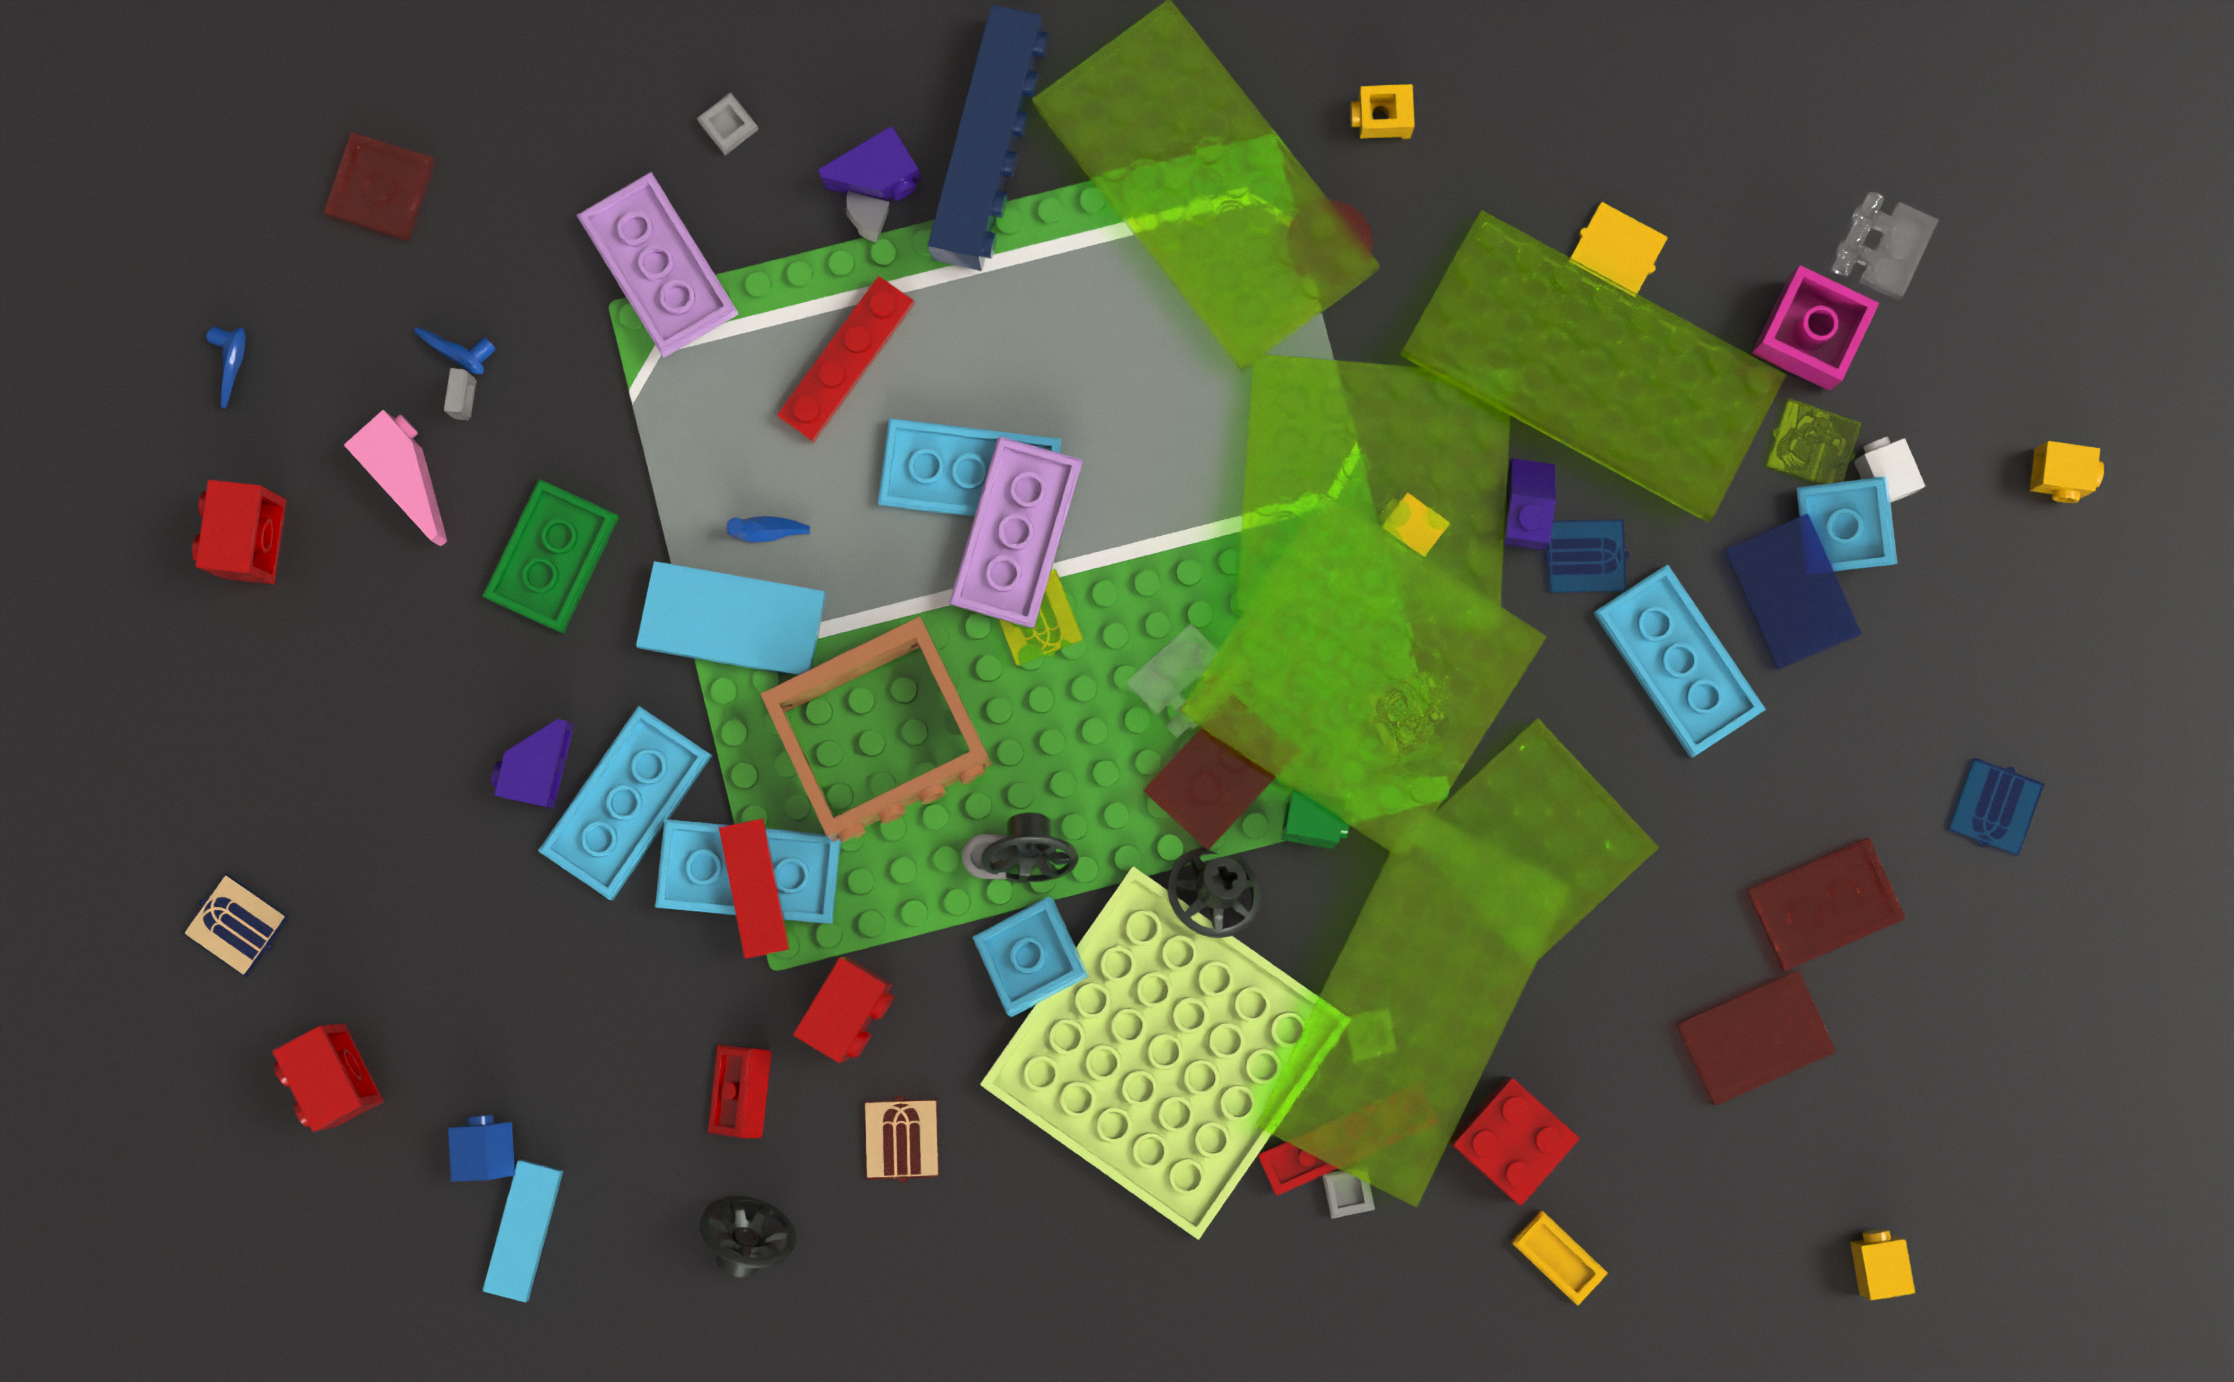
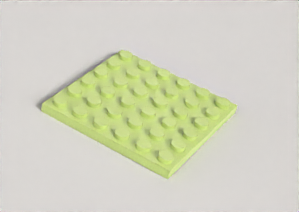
[980,867,1351,1240]

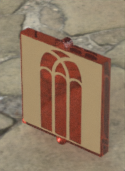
[864,1096,940,1183]

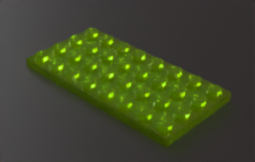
[1032,0,1380,372]
[1401,210,1786,522]
[1255,806,1573,1208]

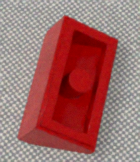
[707,1044,771,1138]

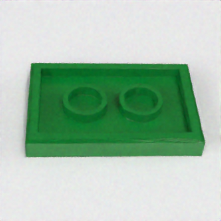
[482,479,619,634]

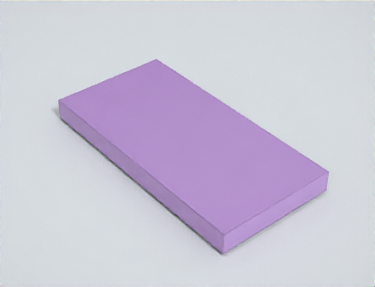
[577,172,739,358]
[949,436,1083,629]

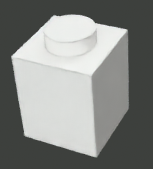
[1854,437,1925,503]

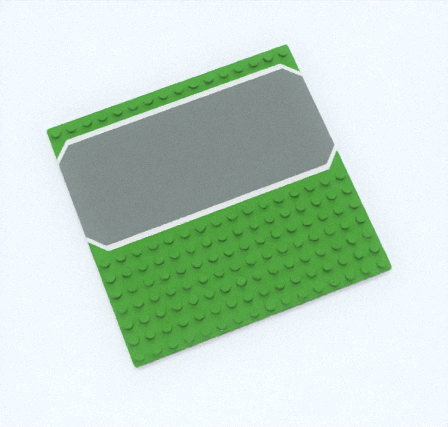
[609,136,1449,971]

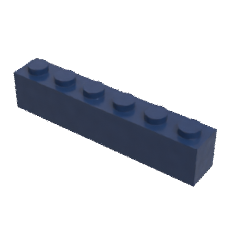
[928,4,1049,271]

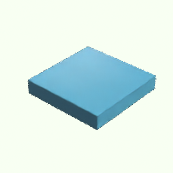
[1796,476,1898,574]
[972,897,1089,1017]

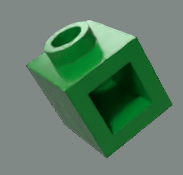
[1280,790,1350,849]

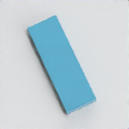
[483,1159,564,1302]

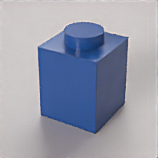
[448,1115,515,1182]

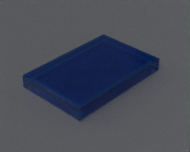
[1726,513,1862,669]

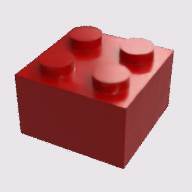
[192,479,287,585]
[793,957,895,1063]
[272,1023,384,1132]
[1448,1076,1580,1206]

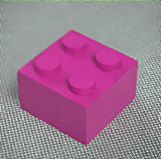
[1751,265,1879,391]

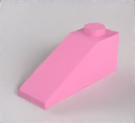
[344,410,447,546]

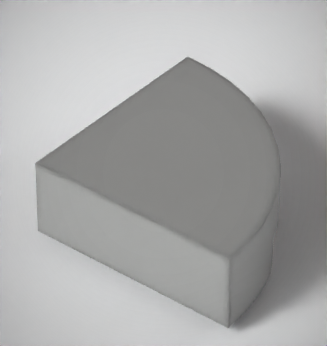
[846,191,889,243]

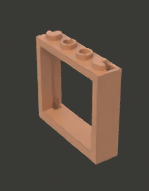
[760,617,993,843]

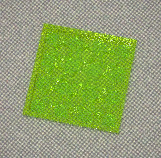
[1408,718,1659,967]

